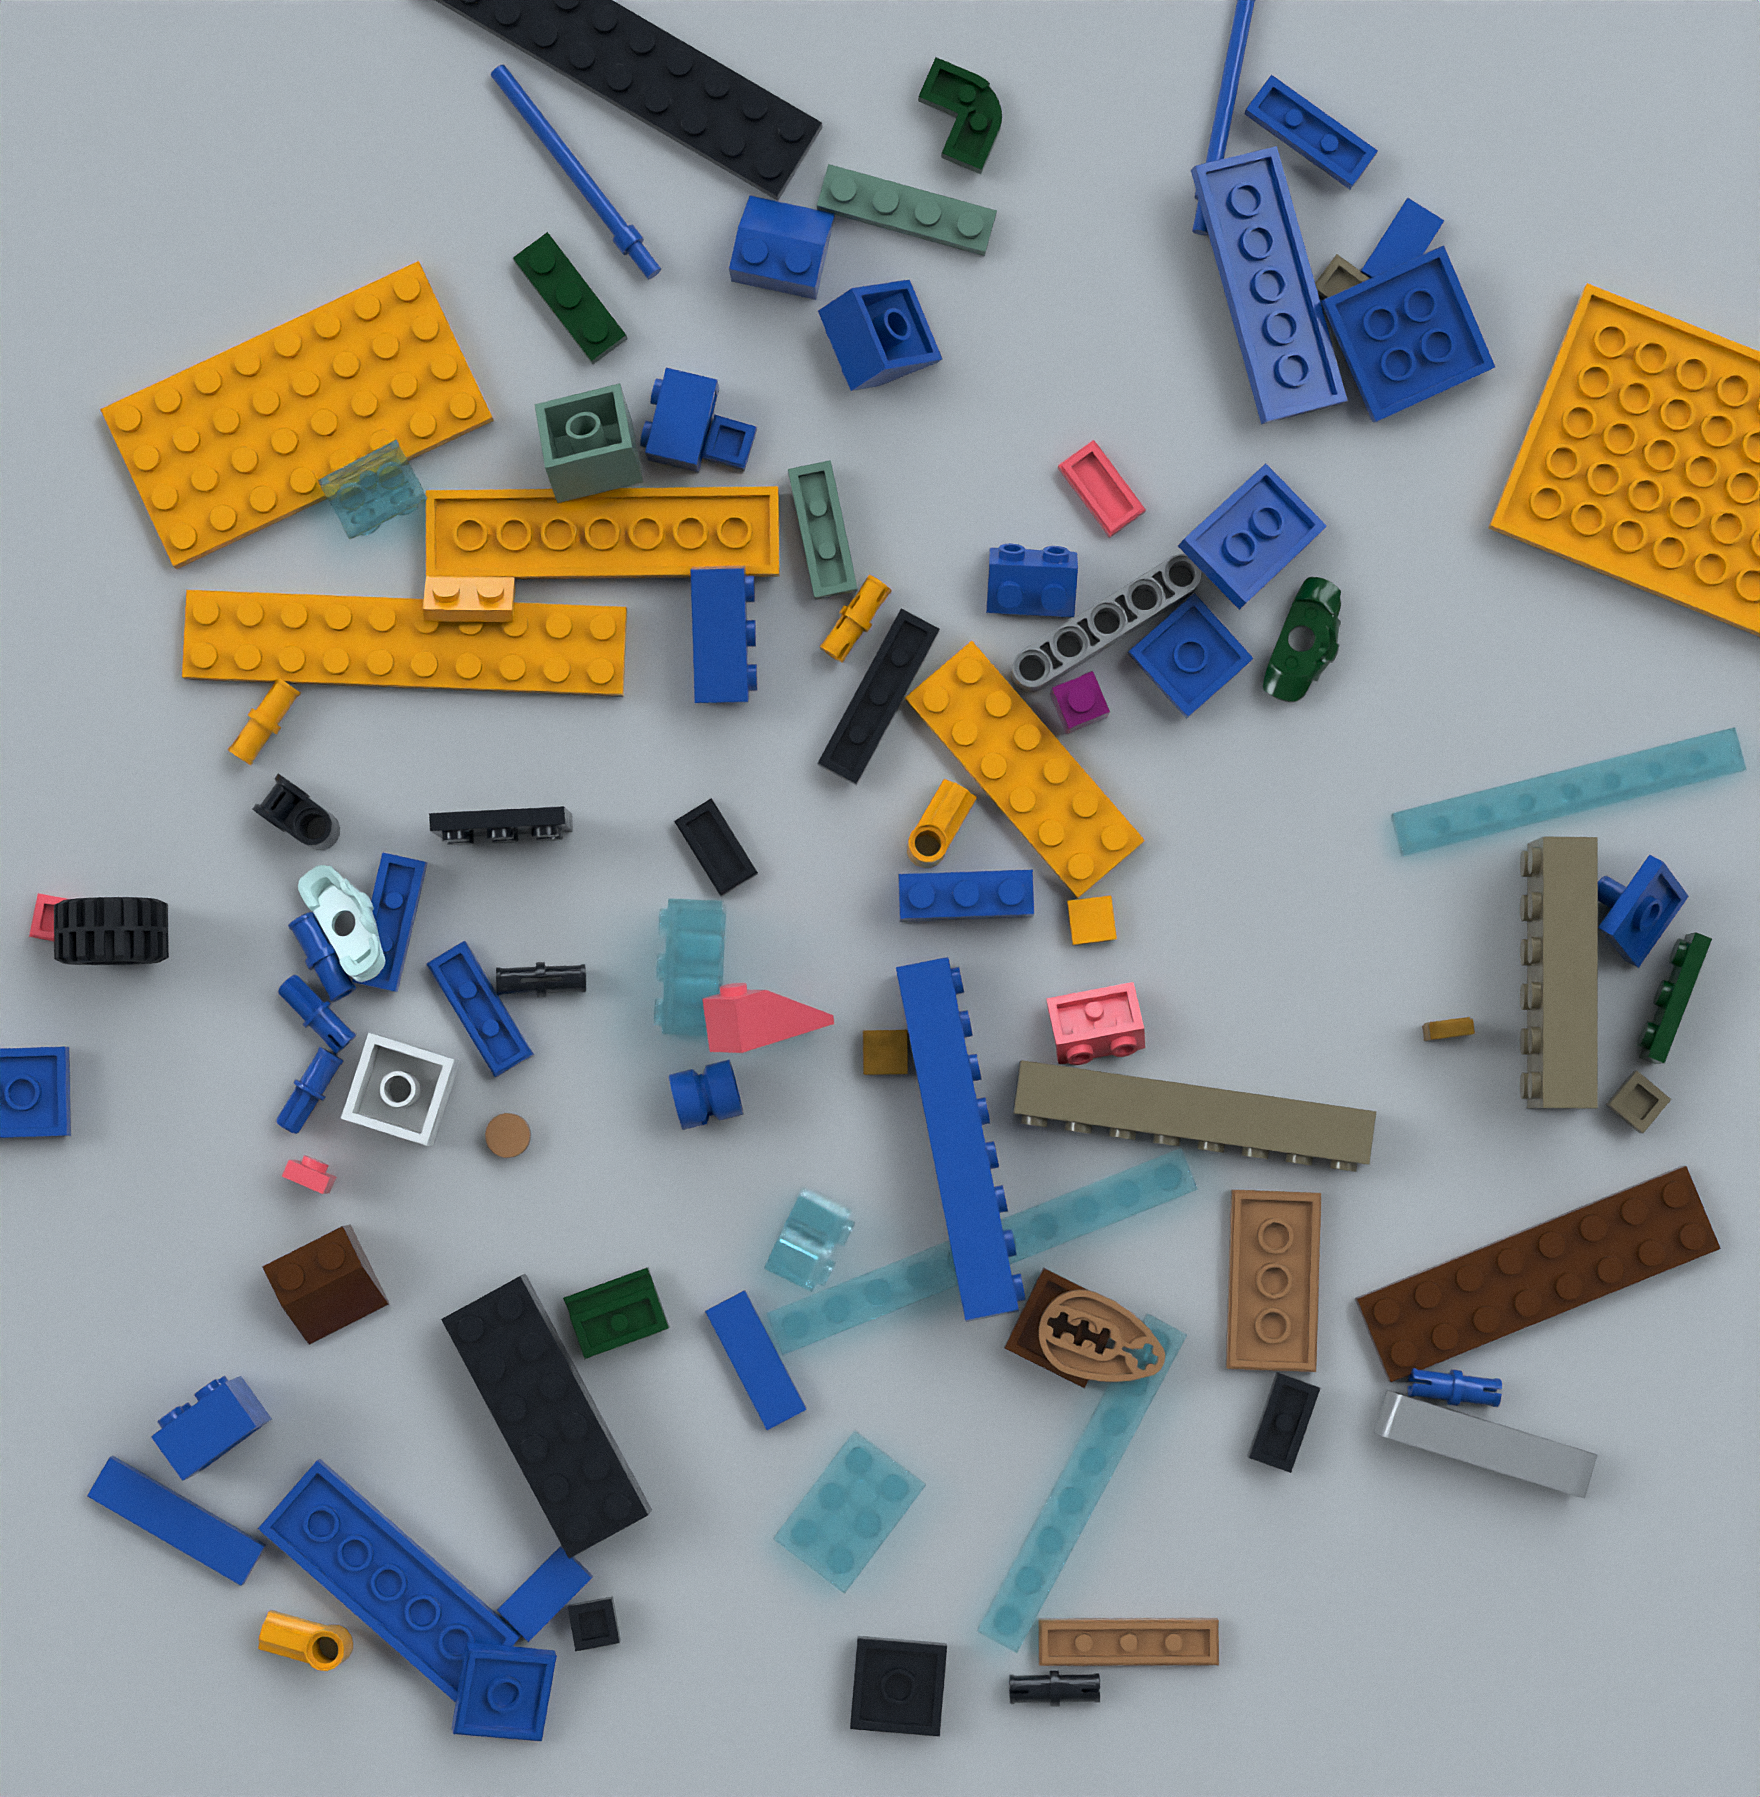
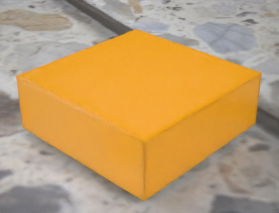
[1067,895,1117,945]

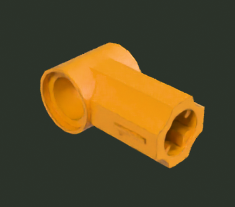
[907,778,977,868]
[258,1610,353,1671]

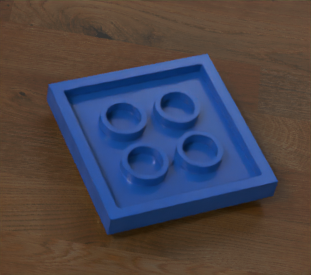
[1321,245,1495,422]

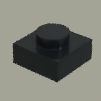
[567,1596,621,1652]

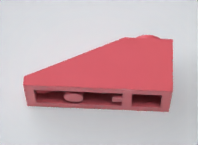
[702,983,834,1053]

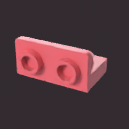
[1046,982,1145,1065]

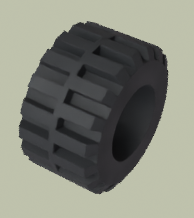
[54,897,169,965]

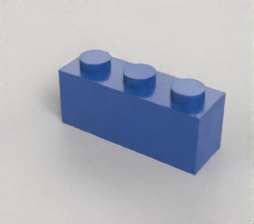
[690,565,757,703]
[898,869,1034,922]

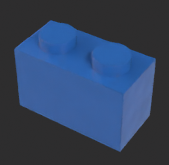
[640,367,720,473]

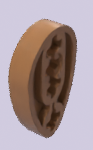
[1038,1289,1165,1382]

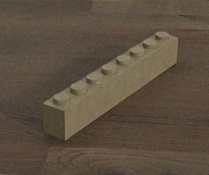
[1012,1060,1377,1172]

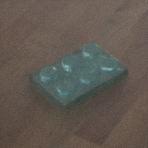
[773,1430,926,1594]

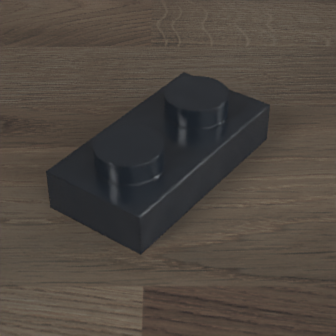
[1247,1372,1321,1473]

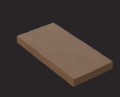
[1226,1189,1321,1372]

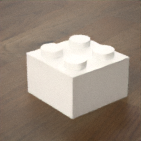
[341,1033,460,1146]

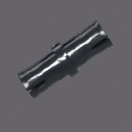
[496,962,586,998]
[1009,1670,1100,1707]

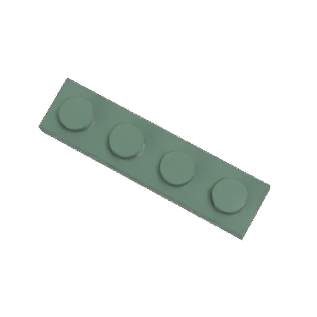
[817,164,997,256]

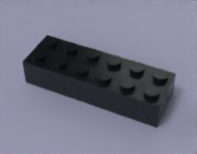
[441,1274,652,1559]

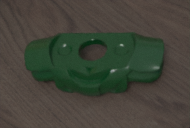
[1263,577,1341,702]

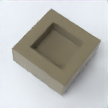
[1605,1071,1671,1133]

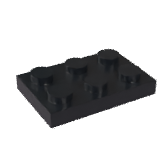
[429,806,573,845]

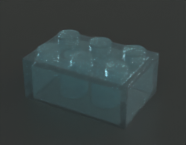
[654,898,727,1038]

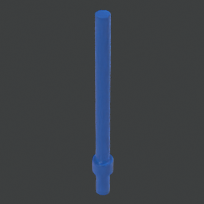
[1192,0,1255,236]
[491,64,661,280]

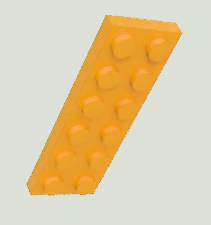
[905,640,1145,899]

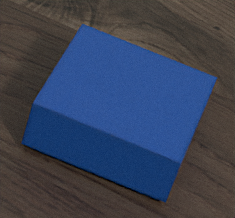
[702,415,757,471]

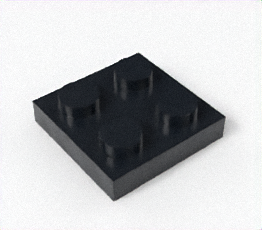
[850,1636,947,1737]

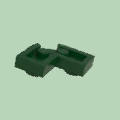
[918,57,1002,174]

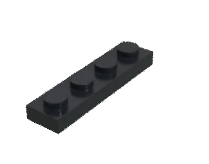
[817,608,940,786]

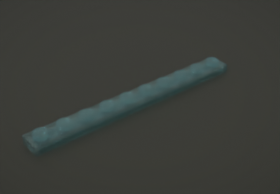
[766,1148,1198,1355]

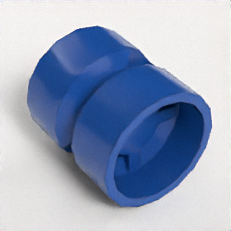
[669,1059,744,1130]

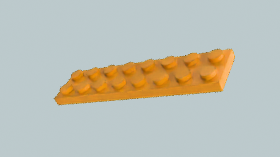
[426,486,780,579]

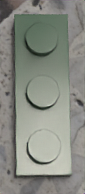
[788,460,858,600]

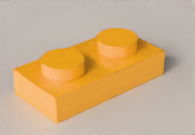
[423,577,515,622]

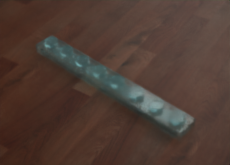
[1390,727,1747,857]
[977,1313,1187,1653]

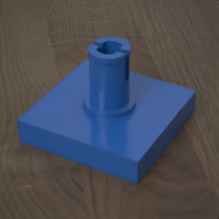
[1598,854,1689,968]

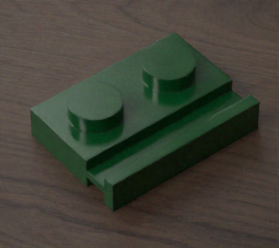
[563,1267,670,1359]

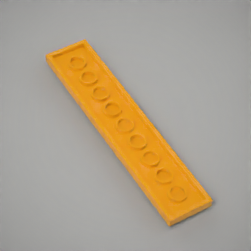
[182,590,628,696]

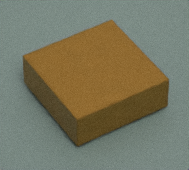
[1422,1017,1475,1041]
[863,1030,908,1075]

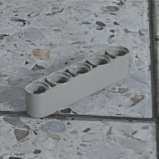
[1011,554,1202,692]
[1374,1390,1597,1498]

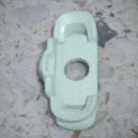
[298,865,386,982]

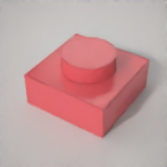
[282,1155,337,1194]

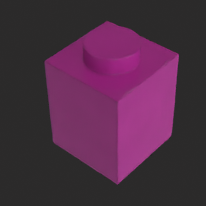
[1050,671,1110,735]

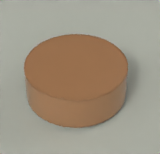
[485,1113,531,1158]

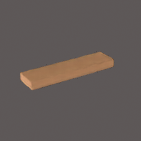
[1038,1618,1219,1666]

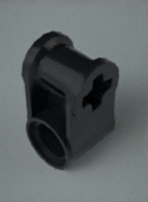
[252,773,340,850]

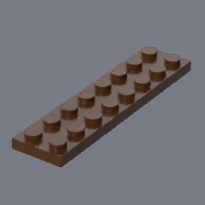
[1355,1166,1721,1382]

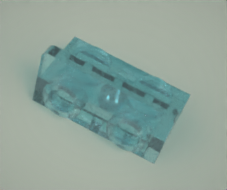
[318,439,427,539]

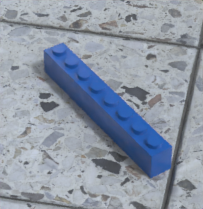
[896,957,1026,1322]

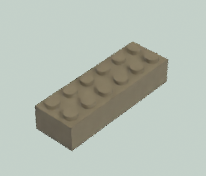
[1520,836,1598,1109]

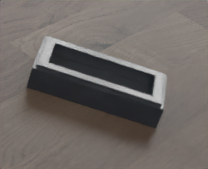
[674,798,758,897]

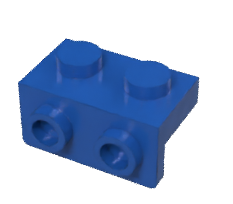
[986,543,1078,617]

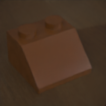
[262,1224,390,1345]

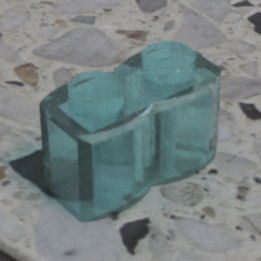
[764,1186,855,1292]

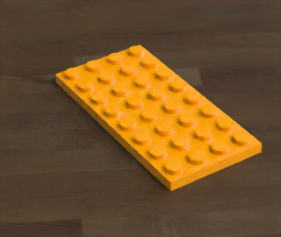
[100,261,494,569]

